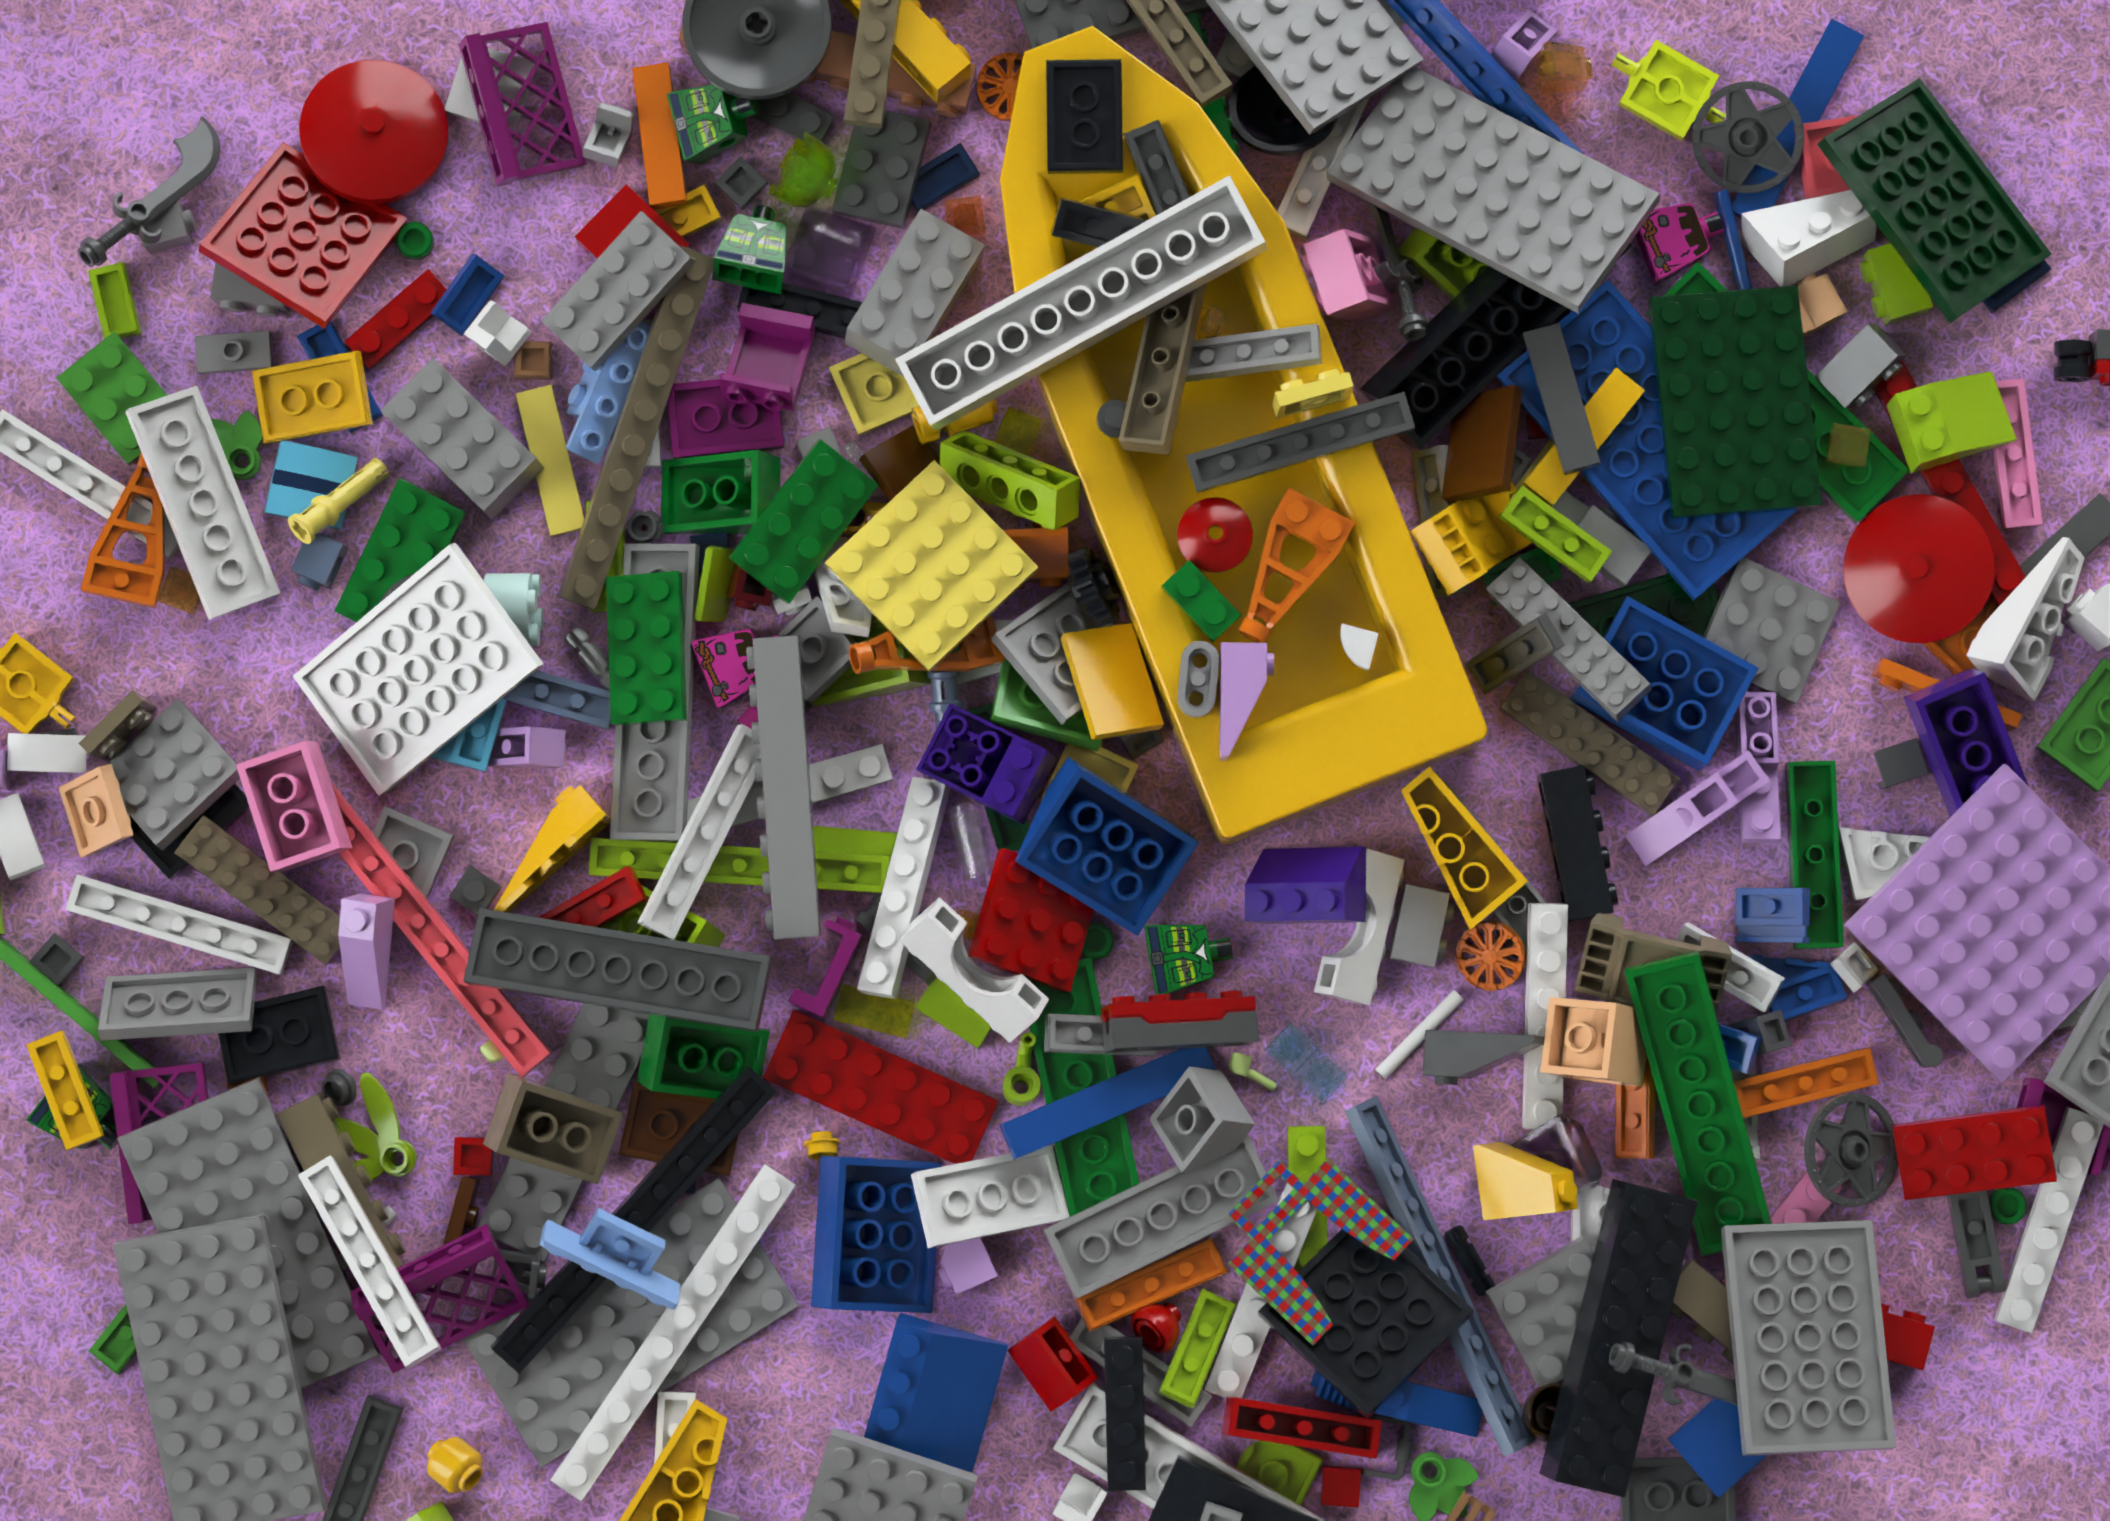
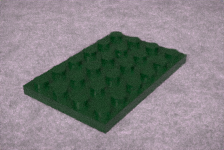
[1817,78,2052,323]
[1648,285,1822,519]

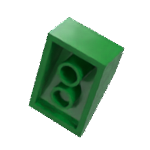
[661,450,781,534]
[637,1014,770,1099]

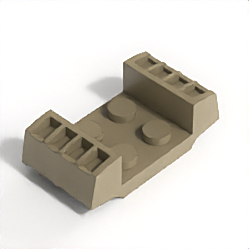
[1574,913,1732,1015]

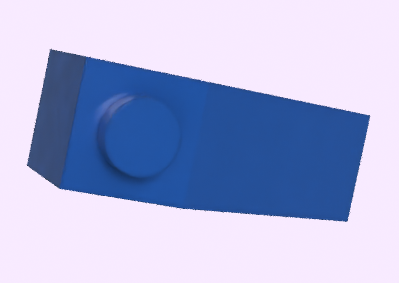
[1374,1381,1483,1437]

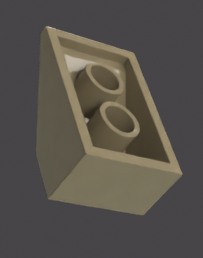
[483,1073,624,1184]

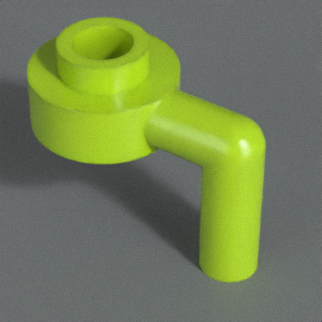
[1002,1032,1041,1106]

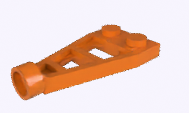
[80,453,165,609]
[1238,487,1356,643]
[849,614,1005,674]

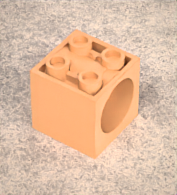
[1540,997,1647,1087]

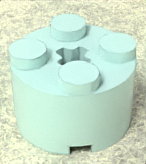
[484,573,544,647]

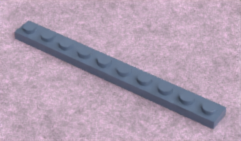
[1345,1096,1536,1456]

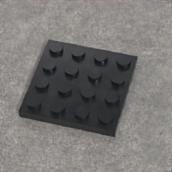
[1258,1229,1474,1419]

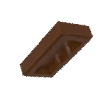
[443,1176,480,1245]

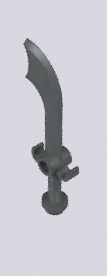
[77,117,220,267]
[1352,193,1428,341]
[1609,1341,1738,1407]

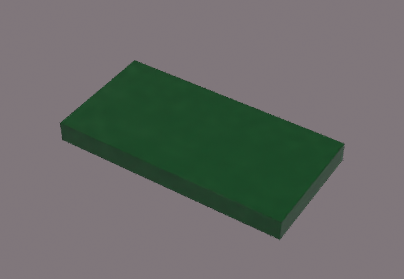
[1568,573,1719,637]

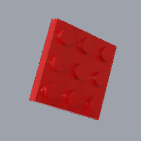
[968,848,1094,992]

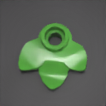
[211,411,263,480]
[1409,1452,1479,1521]

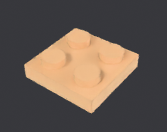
[59,764,134,858]

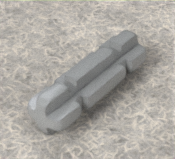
[564,627,610,691]

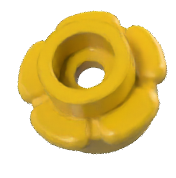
[803,1131,841,1160]

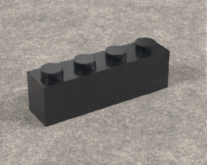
[1537,765,1618,922]

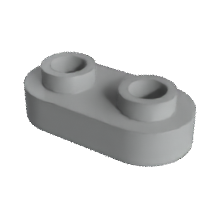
[1177,641,1219,718]

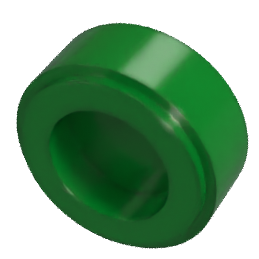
[396,222,434,260]
[1081,922,1114,960]
[1988,1187,2027,1225]

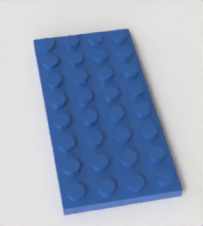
[1496,279,1798,601]

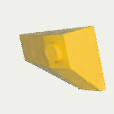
[494,785,611,913]
[619,1399,728,1521]

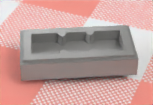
[195,330,273,374]

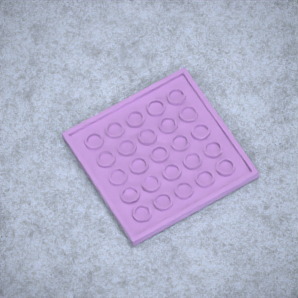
[1844,764,2110,1082]

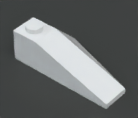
[1966,537,2085,702]

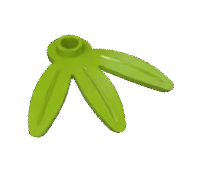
[335,1072,417,1181]

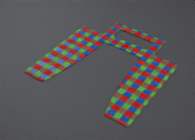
[1228,1158,1414,1346]

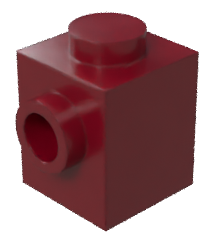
[726,563,773,611]

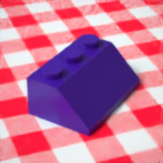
[1244,846,1366,924]

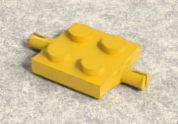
[0,632,76,734]

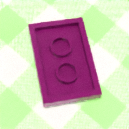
[667,379,785,459]

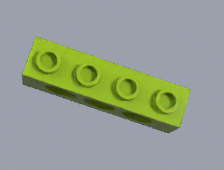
[940,430,1080,530]

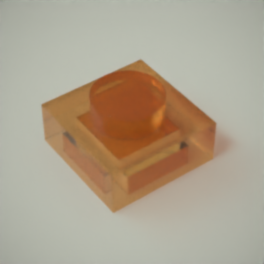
[944,195,986,236]

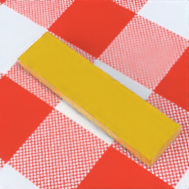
[1522,367,1645,507]

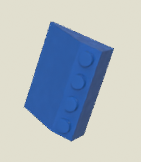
[1569,596,1759,771]
[1015,757,1199,936]
[811,1156,941,1313]
[864,1313,1009,1473]

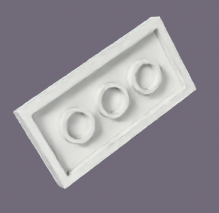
[911,1145,1070,1248]

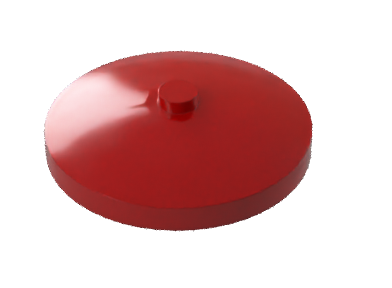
[299,60,448,204]
[1843,494,1995,644]

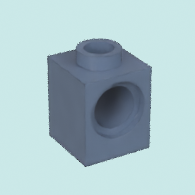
[291,533,348,591]

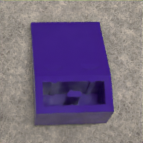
[916,703,1057,825]

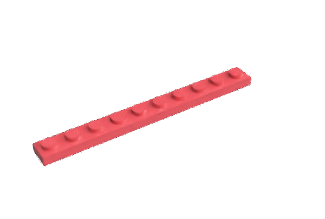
[331,782,553,1077]

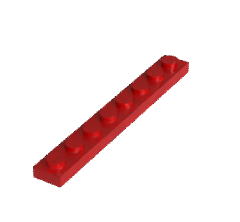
[1874,332,2026,608]

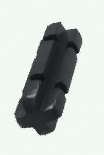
[1445,1225,1496,1296]

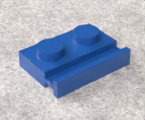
[1735,888,1810,943]

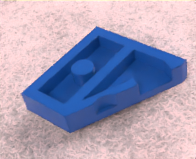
[1750,954,1848,1022]

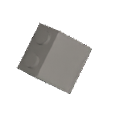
[1149,1066,1255,1174]

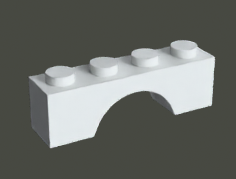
[1314,849,1405,1005]
[900,897,1049,1043]

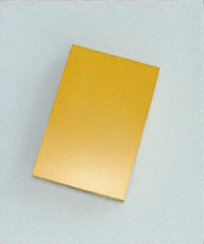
[252,351,373,444]
[1060,623,1164,740]

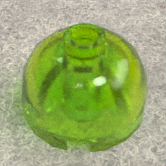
[768,131,838,208]

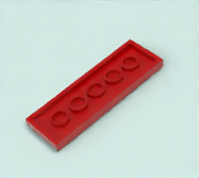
[763,1010,998,1164]

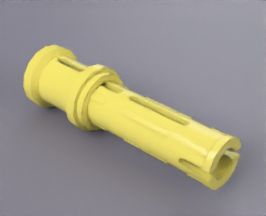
[288,458,389,544]

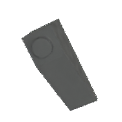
[1423,1030,1545,1085]

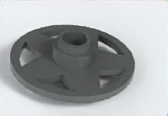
[1692,81,1804,193]
[1804,1093,1898,1207]

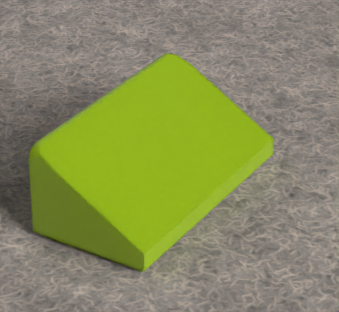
[694,545,735,622]

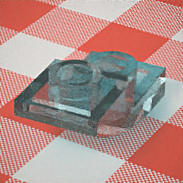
[1265,1022,1348,1104]

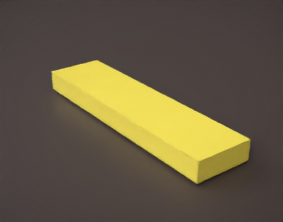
[515,385,585,537]

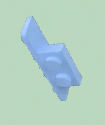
[566,321,651,463]
[540,1208,681,1310]

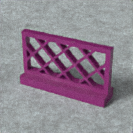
[459,22,586,187]
[109,1062,209,1224]
[350,1224,529,1373]

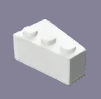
[1741,190,1876,287]

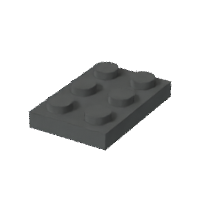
[832,111,932,229]
[1620,1457,1736,1521]

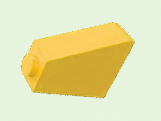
[1473,1142,1578,1221]

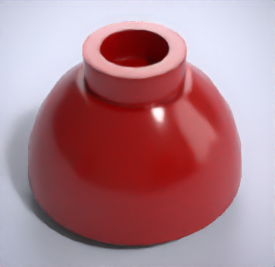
[1131,1303,1181,1353]

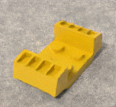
[1409,481,1532,596]

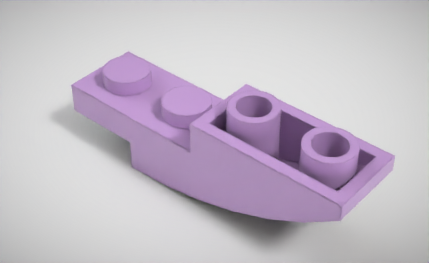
[1736,692,1781,843]
[1625,750,1770,866]

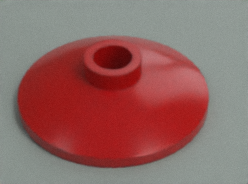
[1177,497,1253,573]

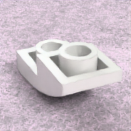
[6,733,87,773]
[0,793,46,880]

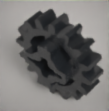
[1067,546,1121,627]

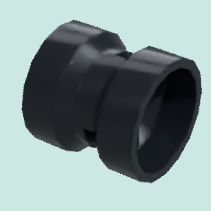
[2054,339,2092,382]

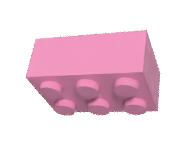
[1302,228,1397,323]
[236,740,352,872]

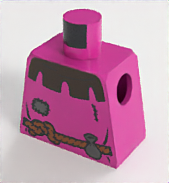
[1635,203,1724,286]
[691,628,779,708]

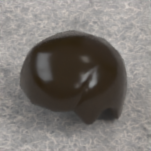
[1523,1383,1561,1442]

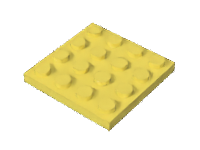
[825,460,1038,672]

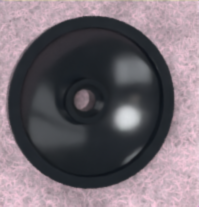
[1229,66,1338,156]

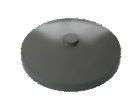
[682,0,832,100]

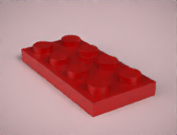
[1892,1105,2057,1200]

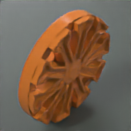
[976,52,1023,122]
[1456,920,1526,991]

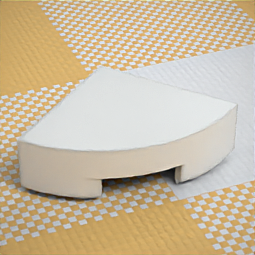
[1340,624,1379,671]

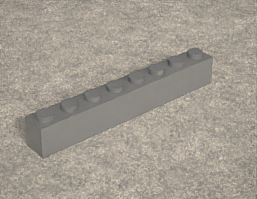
[746,635,821,940]

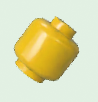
[427,1437,484,1493]

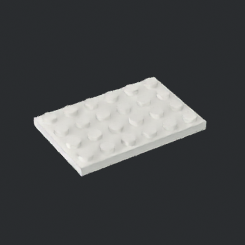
[293,543,544,796]

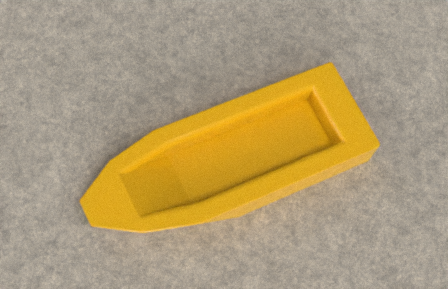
[1000,26,1488,845]

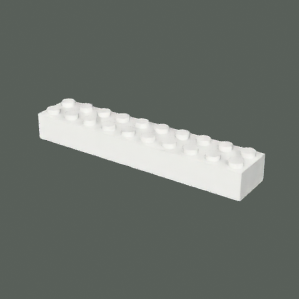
[895,175,1268,431]

